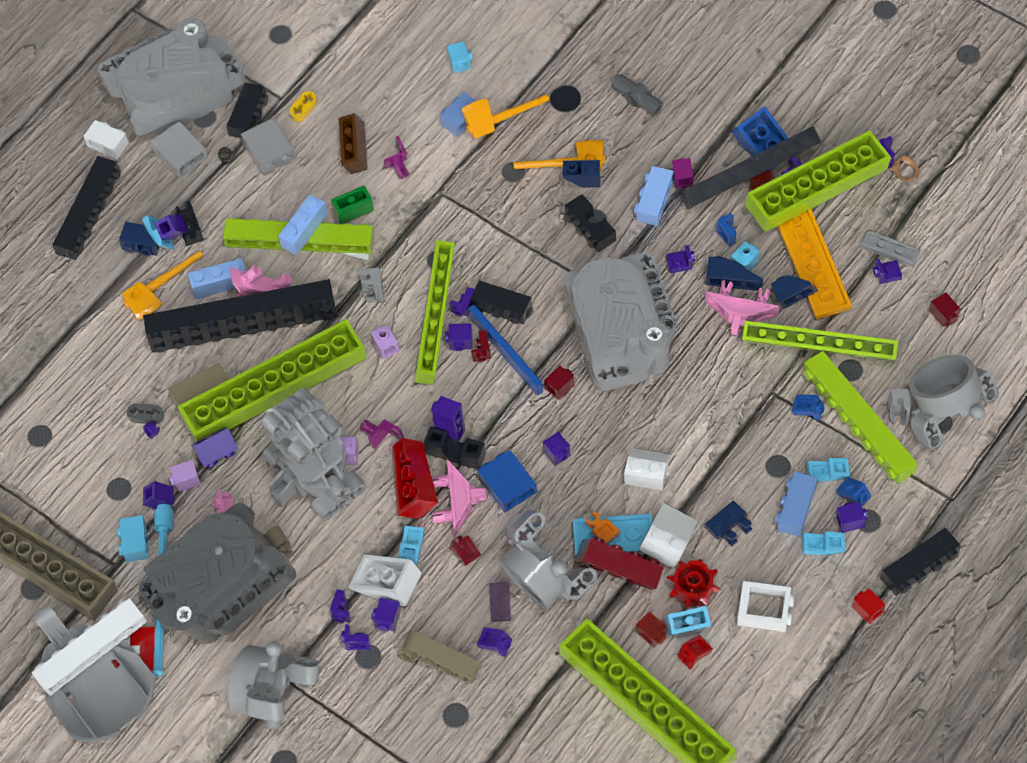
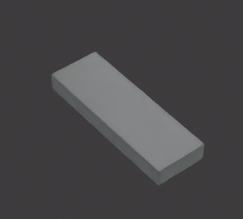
[860,230,921,267]

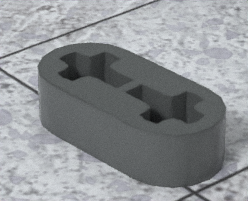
[127,404,164,424]

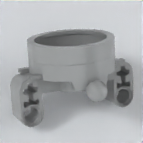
[910,355,999,450]
[498,510,597,610]
[228,641,319,730]

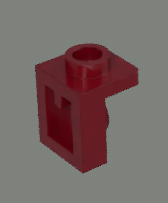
[471,330,492,362]
[449,535,481,566]

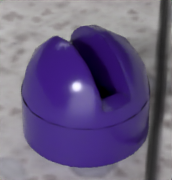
[143,422,160,439]

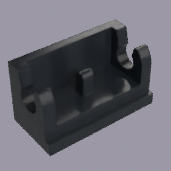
[175,201,204,246]

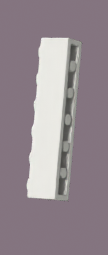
[32,598,147,696]

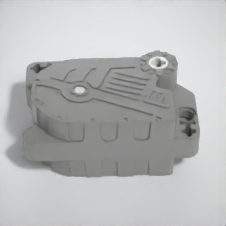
[98,18,245,135]
[564,252,676,391]

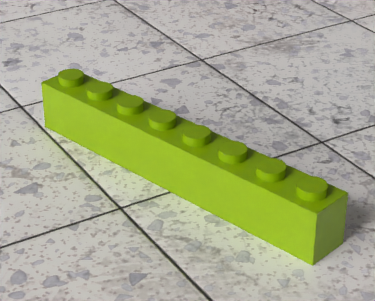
[223,218,374,254]
[414,240,455,385]
[742,321,899,362]
[803,351,918,484]

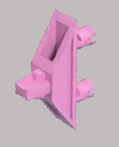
[230,264,292,297]
[705,280,779,335]
[432,459,487,537]

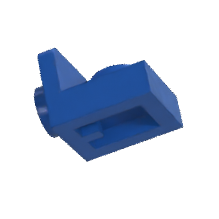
[716,213,737,247]
[792,395,825,421]

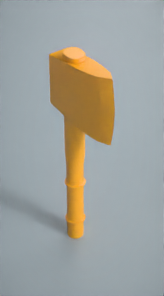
[461,94,550,139]
[514,140,606,171]
[122,250,203,320]

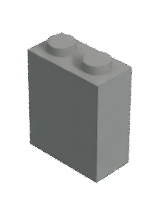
[241,118,295,175]
[150,122,208,178]

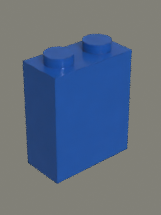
[478,450,537,513]

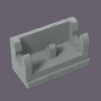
[359,268,384,303]
[887,389,911,426]

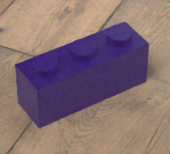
[431,395,466,442]

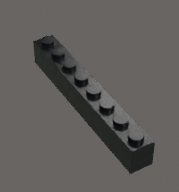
[679,126,822,210]

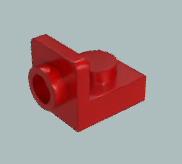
[677,634,713,669]

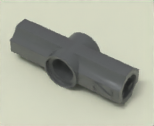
[611,74,663,116]

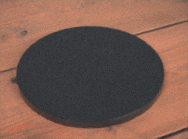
[550,85,581,112]

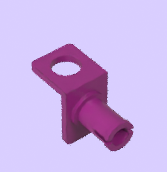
[384,136,410,179]
[360,419,405,449]

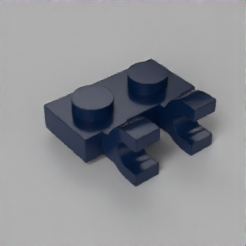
[704,500,752,547]

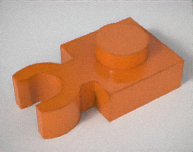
[585,511,620,545]

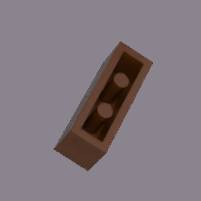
[338,113,368,174]

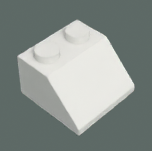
[624,448,670,491]

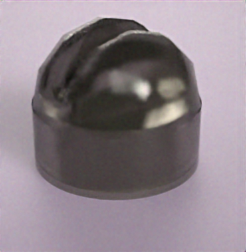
[218,147,233,163]

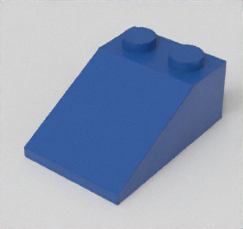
[731,106,788,172]

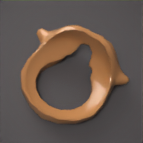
[889,155,919,181]

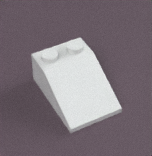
[639,503,698,569]
[348,554,422,606]

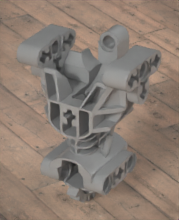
[261,387,367,521]

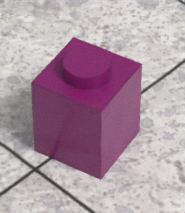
[672,158,694,189]

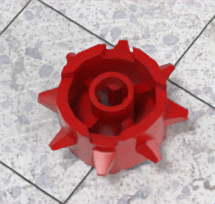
[667,559,721,608]

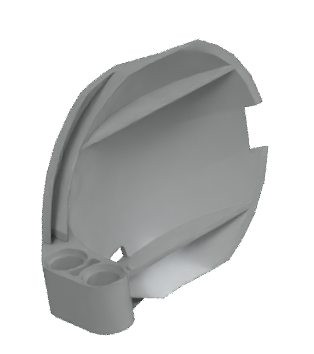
[31,603,155,742]

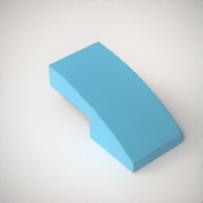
[142,215,174,249]
[806,458,850,482]
[398,525,425,566]
[802,531,845,555]

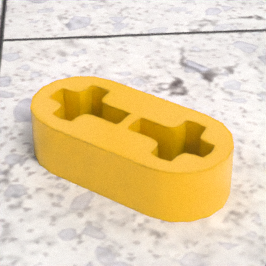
[290,91,317,122]

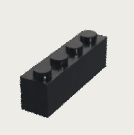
[881,527,960,596]

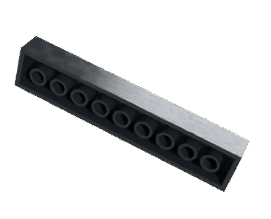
[143,279,337,353]

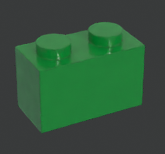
[331,185,374,224]

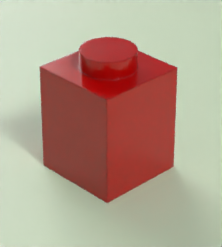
[853,588,886,624]

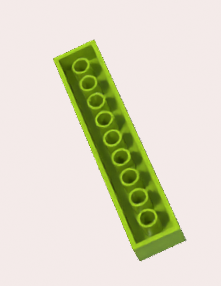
[177,319,367,442]
[559,618,737,763]

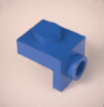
[836,477,871,507]

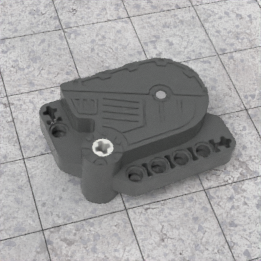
[139,502,296,644]

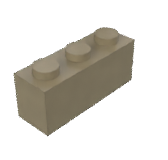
[168,363,229,411]

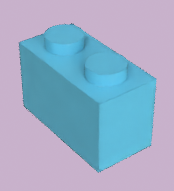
[117,515,149,562]
[664,606,711,637]

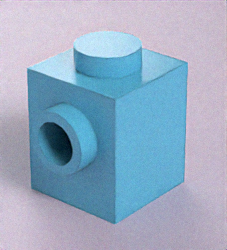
[447,41,473,73]
[731,241,760,271]

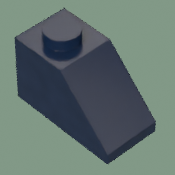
[771,275,818,309]

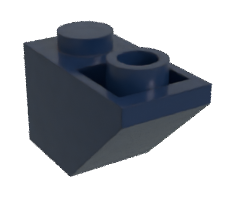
[563,160,600,188]
[119,221,158,256]

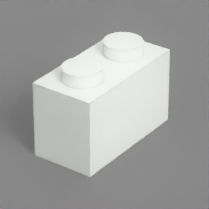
[84,120,129,159]

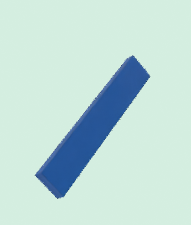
[468,305,543,396]

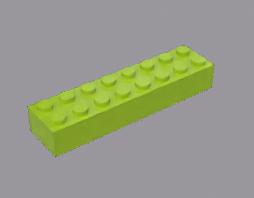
[745,130,891,232]

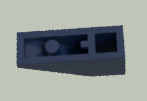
[706,256,763,291]

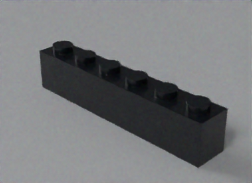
[52,156,121,260]

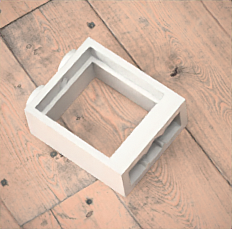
[737,581,794,632]

